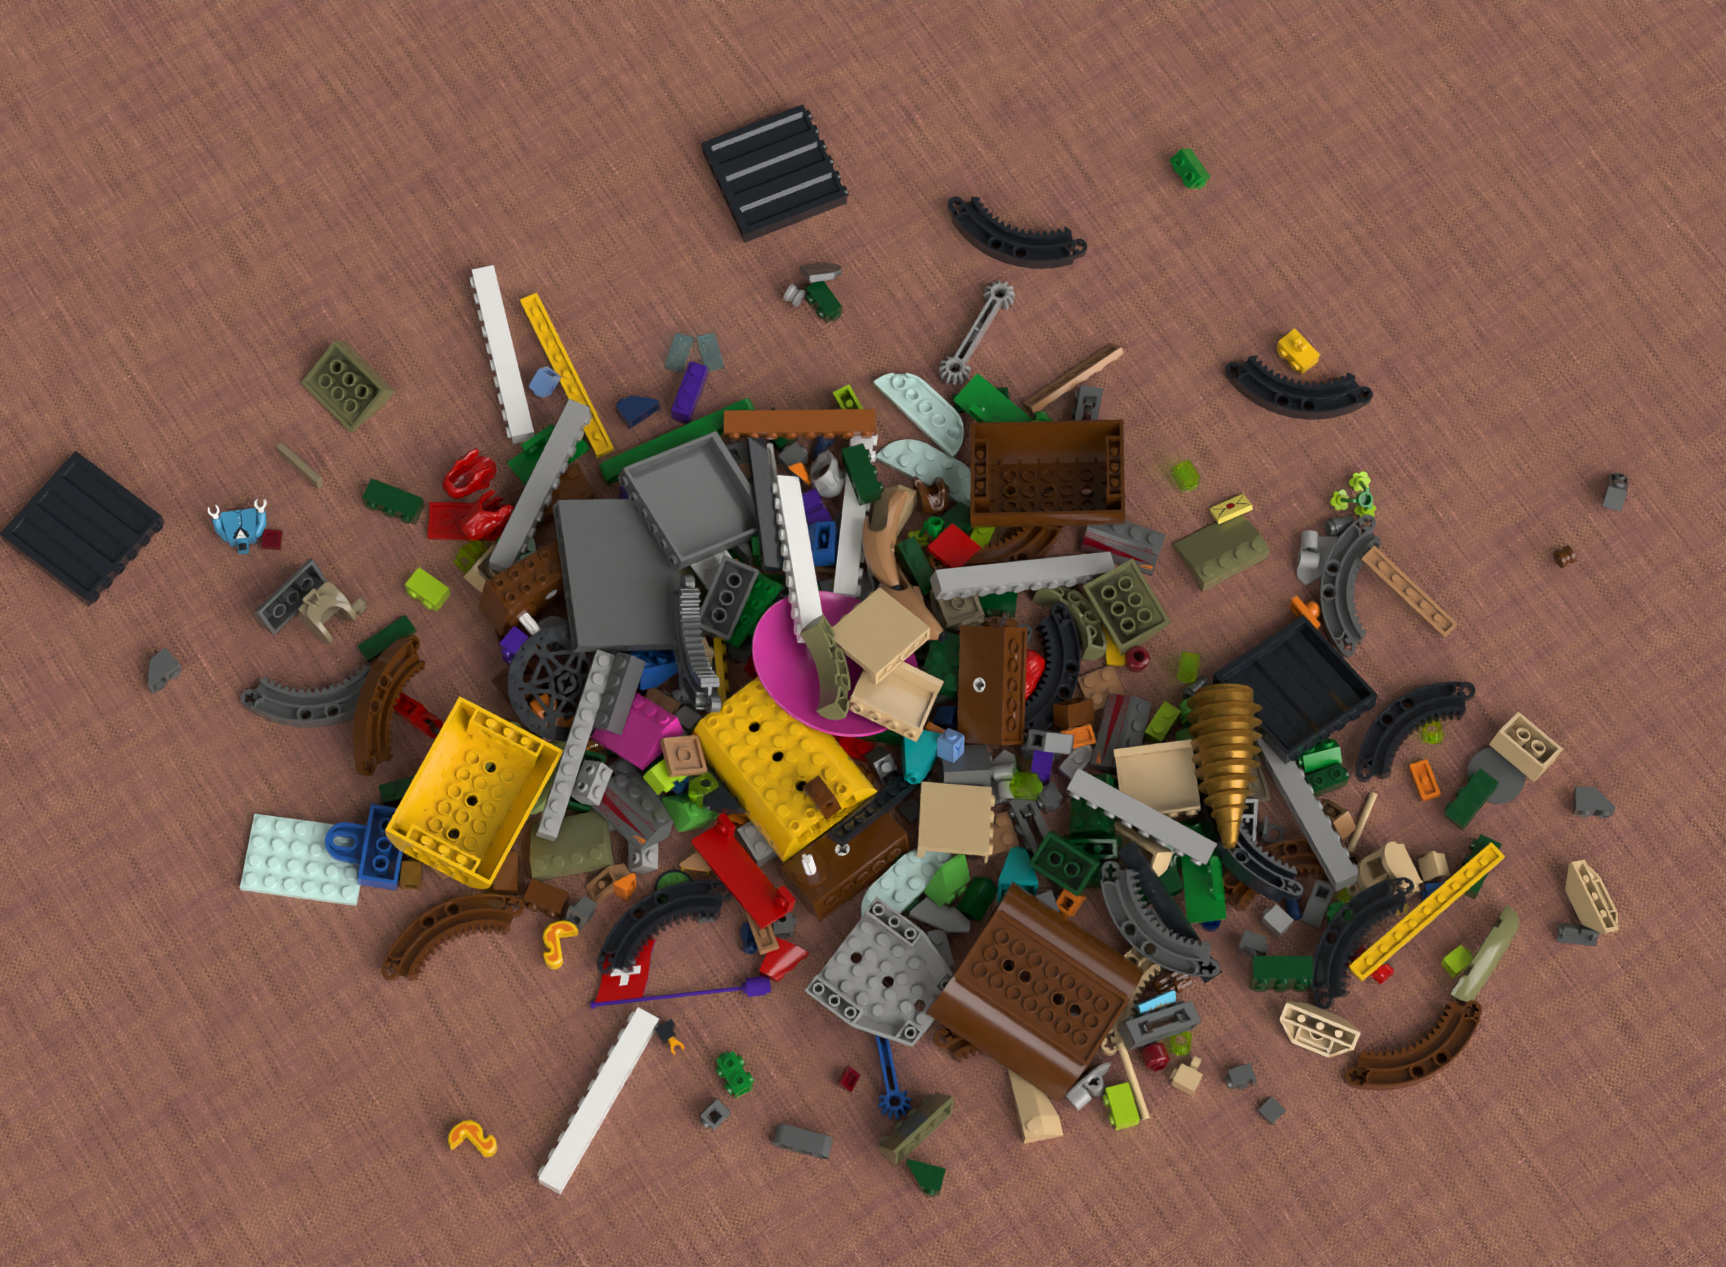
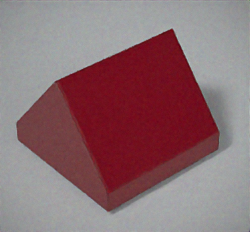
[836,1065,861,1092]

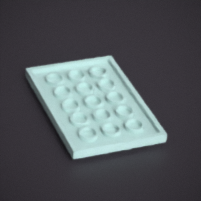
[240,814,361,906]

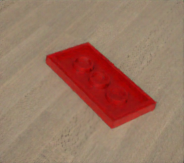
[427,502,506,541]

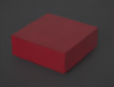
[261,529,283,550]

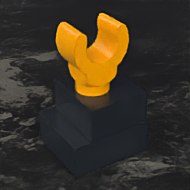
[654,1019,684,1056]

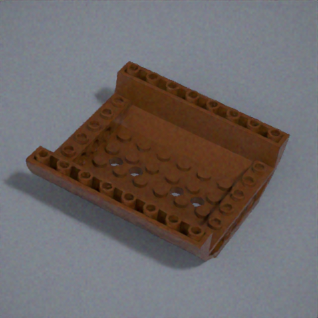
[926,881,1143,1102]

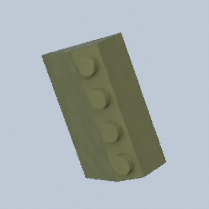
[301,340,395,433]
[1174,514,1270,592]
[1083,558,1171,656]
[530,811,614,881]
[878,1092,954,1167]

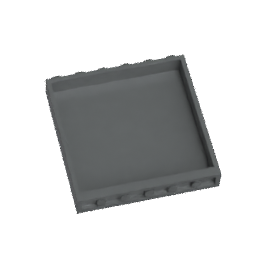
[618,431,758,571]

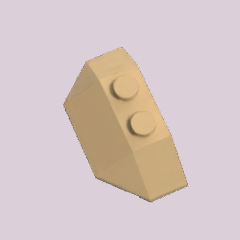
[1565,860,1619,934]
[1279,1001,1361,1058]

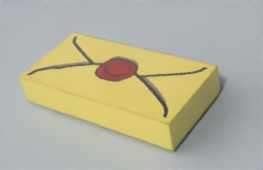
[1210,494,1253,524]

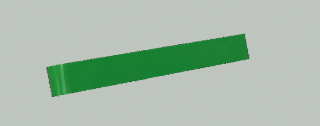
[599,398,756,484]

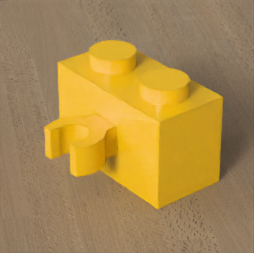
[1276,328,1320,375]

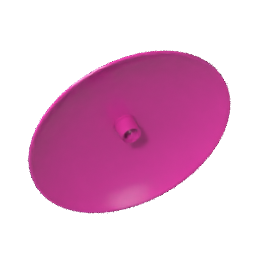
[752,591,918,737]

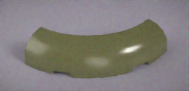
[1032,586,1107,660]
[800,615,851,720]
[1451,905,1519,1002]

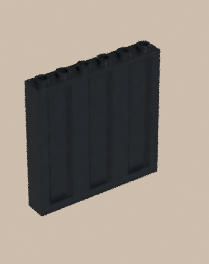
[702,104,848,243]
[0,451,164,607]
[1212,615,1377,765]

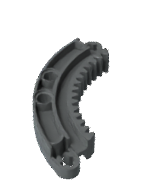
[1318,515,1381,658]
[670,575,721,713]
[240,665,371,728]
[1100,861,1221,977]

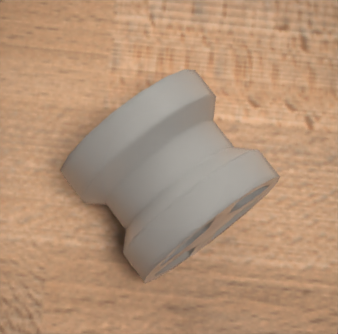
[783,284,806,307]

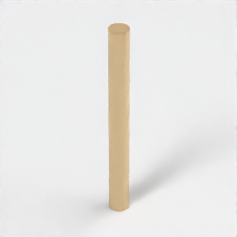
[1347,792,1377,853]
[1117,1042,1150,1120]

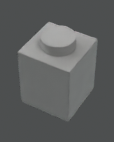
[1261,904,1294,939]

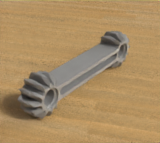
[939,279,1015,386]

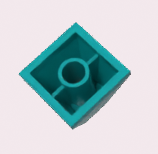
[900,730,941,784]
[997,846,1038,903]

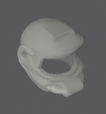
[809,450,847,498]

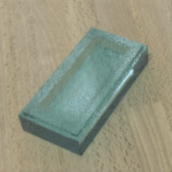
[665,333,694,373]
[697,333,724,372]

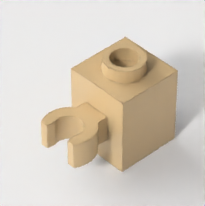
[1170,1056,1203,1096]

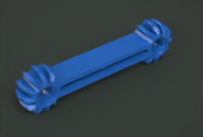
[875,1035,911,1120]

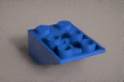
[781,521,839,569]
[626,650,678,690]

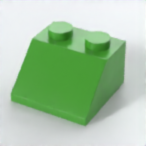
[662,792,719,832]
[923,854,970,907]

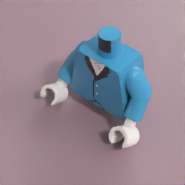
[208,498,267,554]

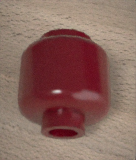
[1124,646,1150,673]
[1141,1041,1170,1072]

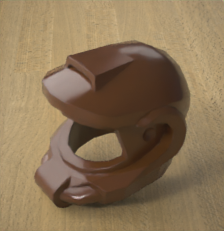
[912,476,950,515]

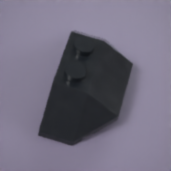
[688,762,747,814]

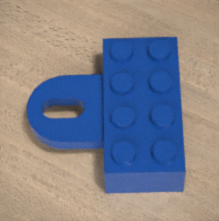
[325,804,403,891]

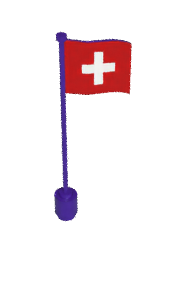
[591,939,771,1009]

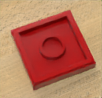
[927,523,981,568]

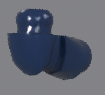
[812,437,834,462]
[1283,890,1302,921]
[740,923,758,954]

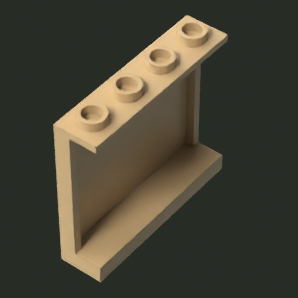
[831,587,930,685]
[849,662,944,742]
[1113,739,1201,818]
[917,782,995,863]

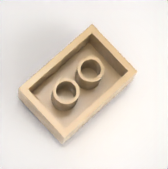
[1489,712,1563,782]

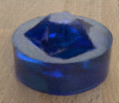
[1201,920,1221,932]

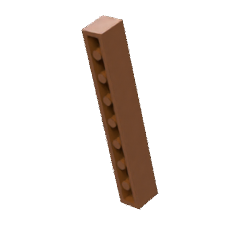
[724,409,877,440]

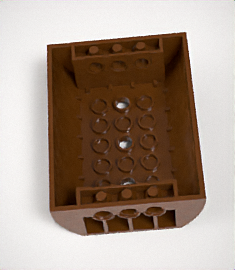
[970,419,1125,528]

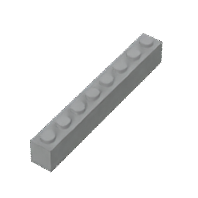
[1067,768,1217,866]

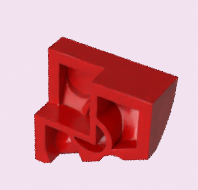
[759,936,809,983]

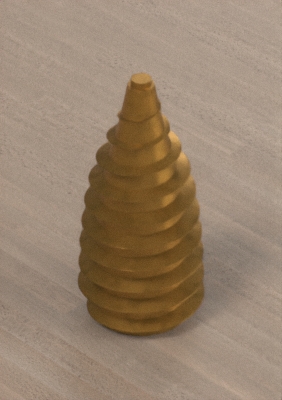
[1186,684,1262,849]

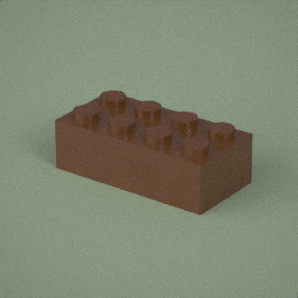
[509,463,595,529]

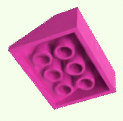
[591,692,684,770]

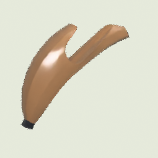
[862,489,909,591]
[876,562,948,643]

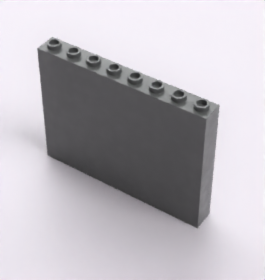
[553,499,681,653]

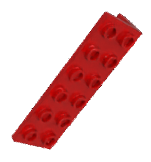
[691,813,796,929]

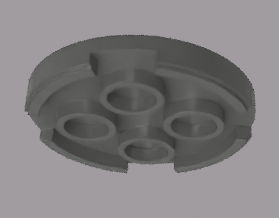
[1467,747,1526,805]

